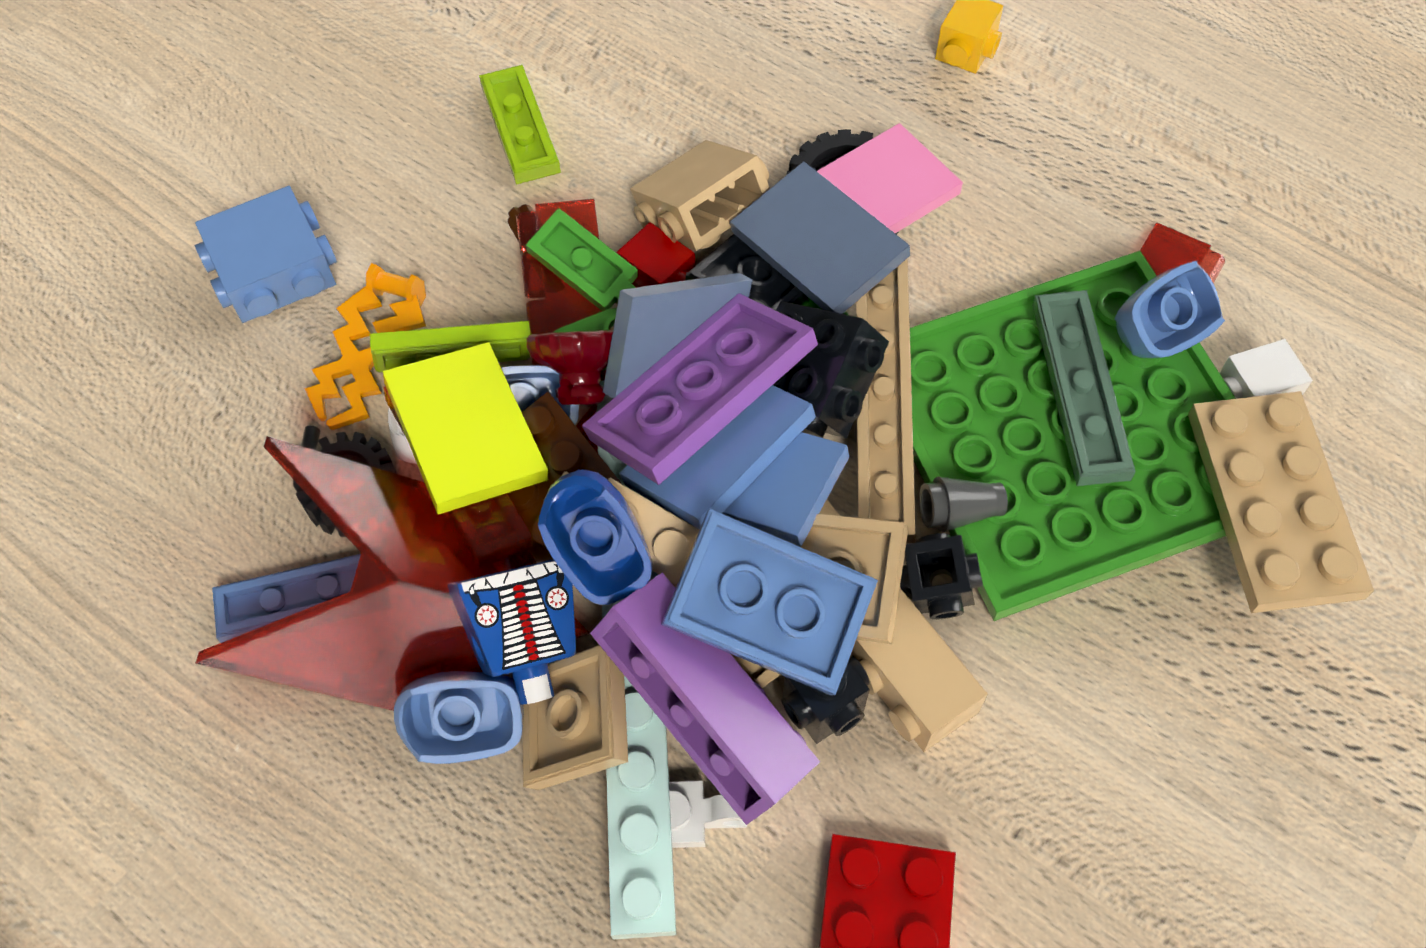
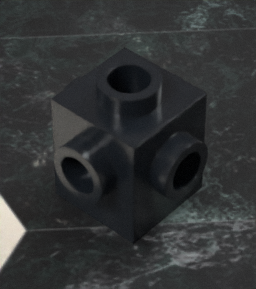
[900,533,983,620]
[781,655,870,744]

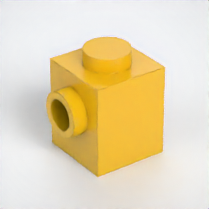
[935,0,1004,74]

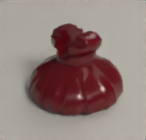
[526,330,613,405]

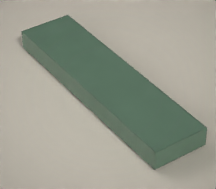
[1032,290,1136,486]

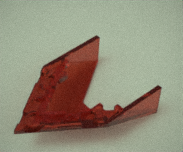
[195,436,590,711]

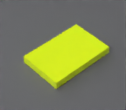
[383,342,548,515]

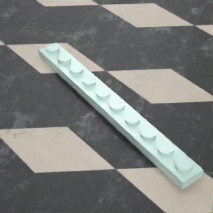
[597,381,677,940]

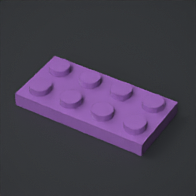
[582,293,818,485]

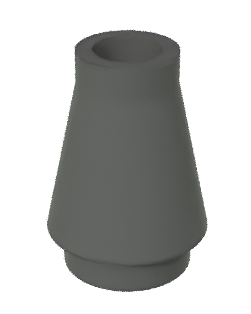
[919,477,1008,533]

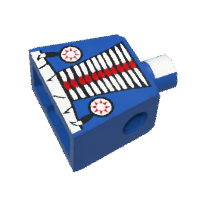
[448,559,576,705]

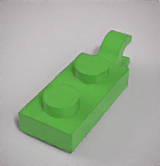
[526,208,638,311]

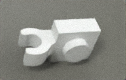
[669,781,747,848]

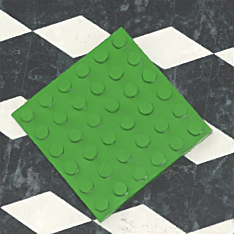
[910,251,1236,621]

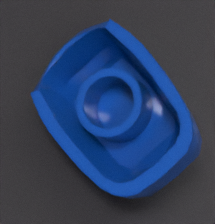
[538,469,653,605]

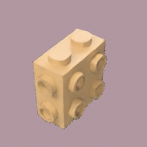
[630,140,770,251]

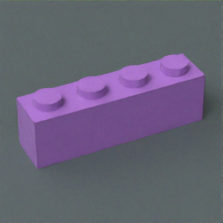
[590,572,820,825]

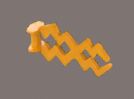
[304,263,426,430]

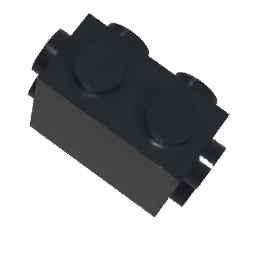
[773,301,889,439]

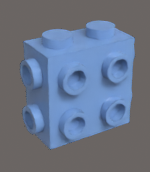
[194,185,337,323]

